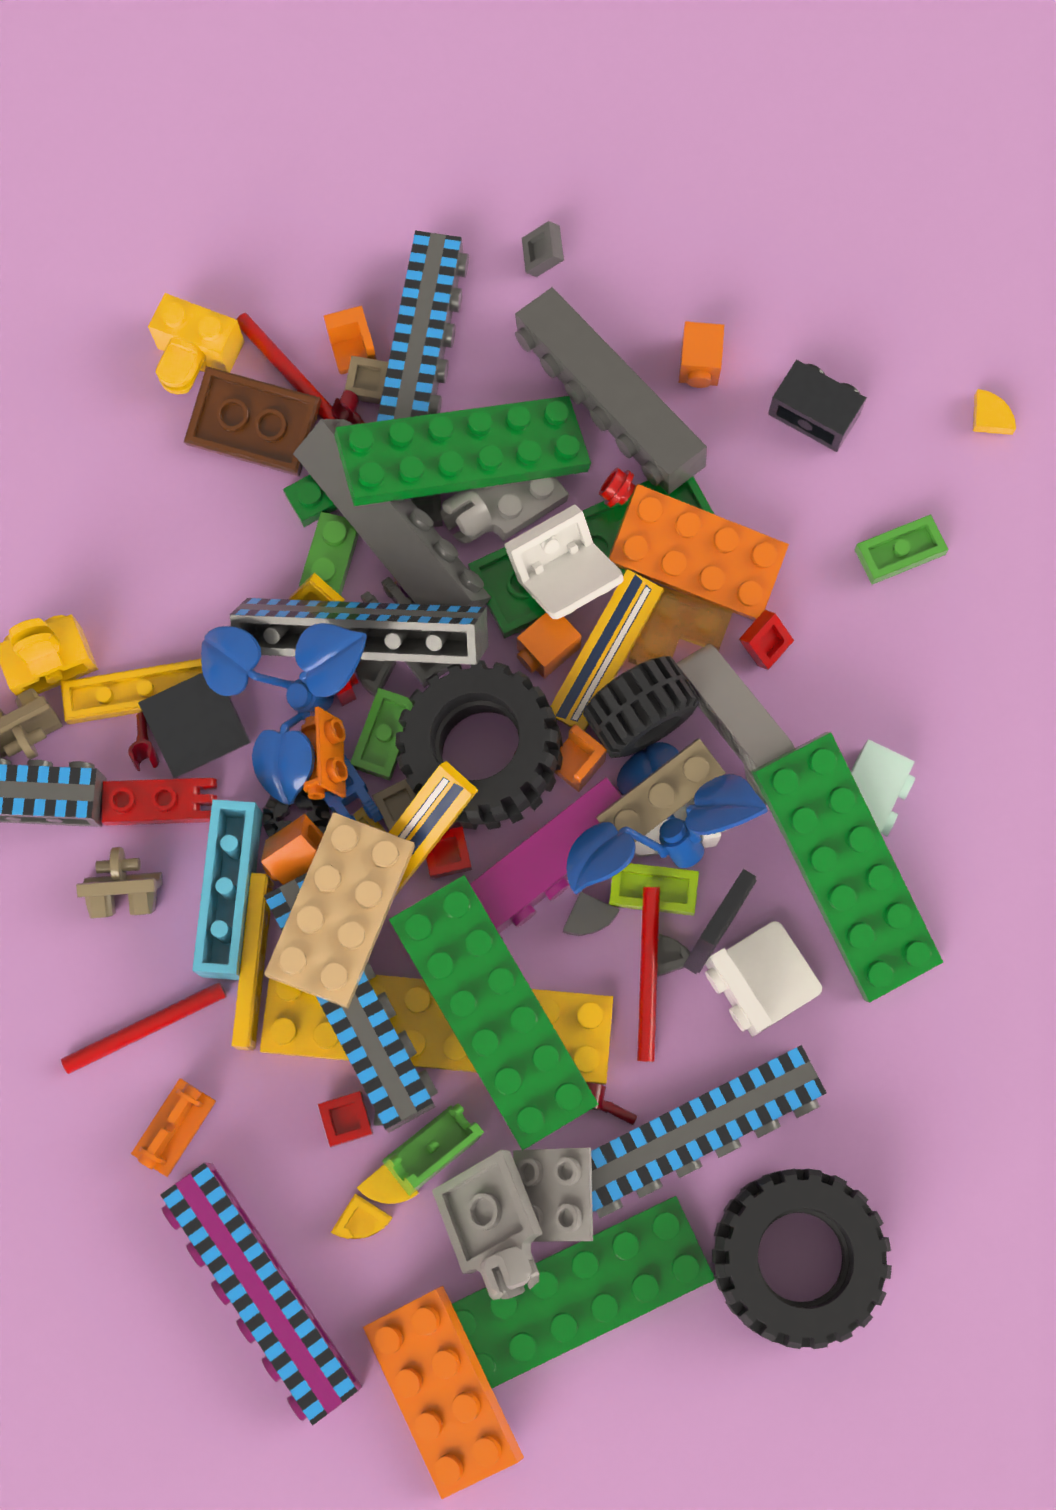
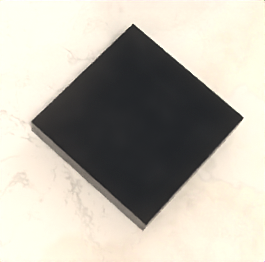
[138,672,251,778]
[683,869,757,974]

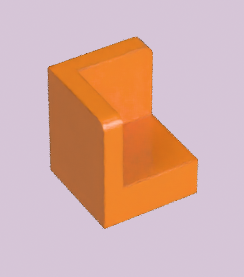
[323,305,377,375]
[555,724,607,792]

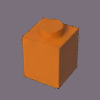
[678,321,725,388]
[516,613,582,679]
[261,813,324,885]

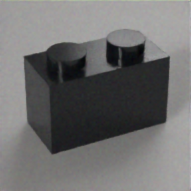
[768,359,867,452]

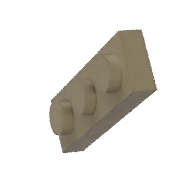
[595,738,726,843]

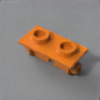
[301,706,348,800]
[131,1078,216,1177]

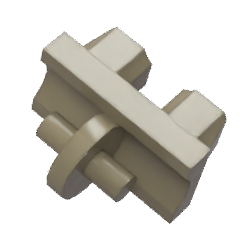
[0,688,63,760]
[76,847,163,918]

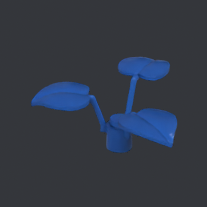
[201,623,367,804]
[566,742,768,895]

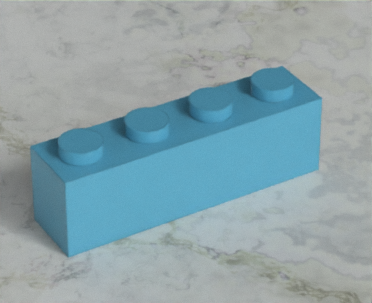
[192,799,263,980]

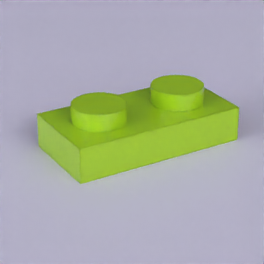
[609,863,699,916]

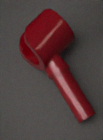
[332,390,365,425]
[128,712,160,771]
[586,1082,637,1125]

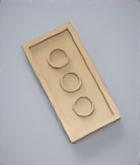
[264,812,415,1009]

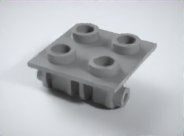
[513,1147,593,1242]

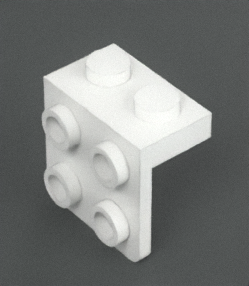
[504,504,624,619]
[705,921,822,1037]

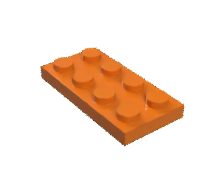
[608,484,789,621]
[363,1285,524,1499]

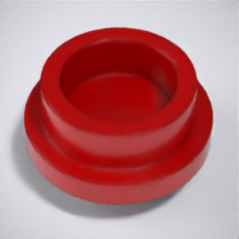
[599,467,636,508]

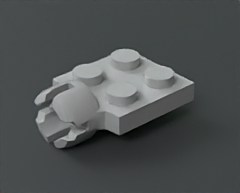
[440,477,569,543]
[432,1150,543,1300]

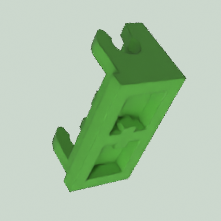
[382,1104,484,1196]

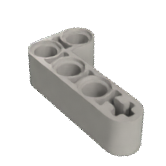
[676,644,795,805]

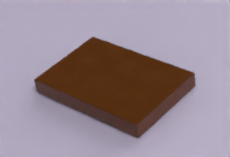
[184,366,322,477]

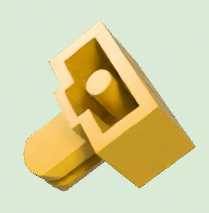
[148,293,245,395]
[0,614,98,696]

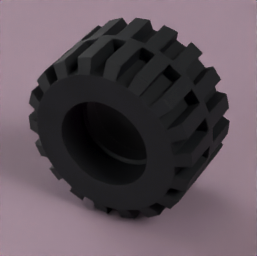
[583,656,700,758]

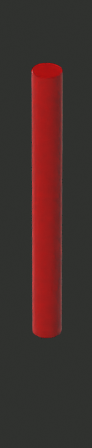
[236,313,335,419]
[637,887,660,1062]
[61,982,227,1074]

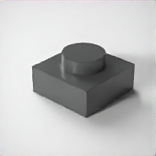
[521,221,564,277]

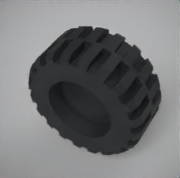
[395,660,563,830]
[712,1168,892,1349]

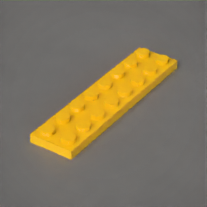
[260,975,613,1085]

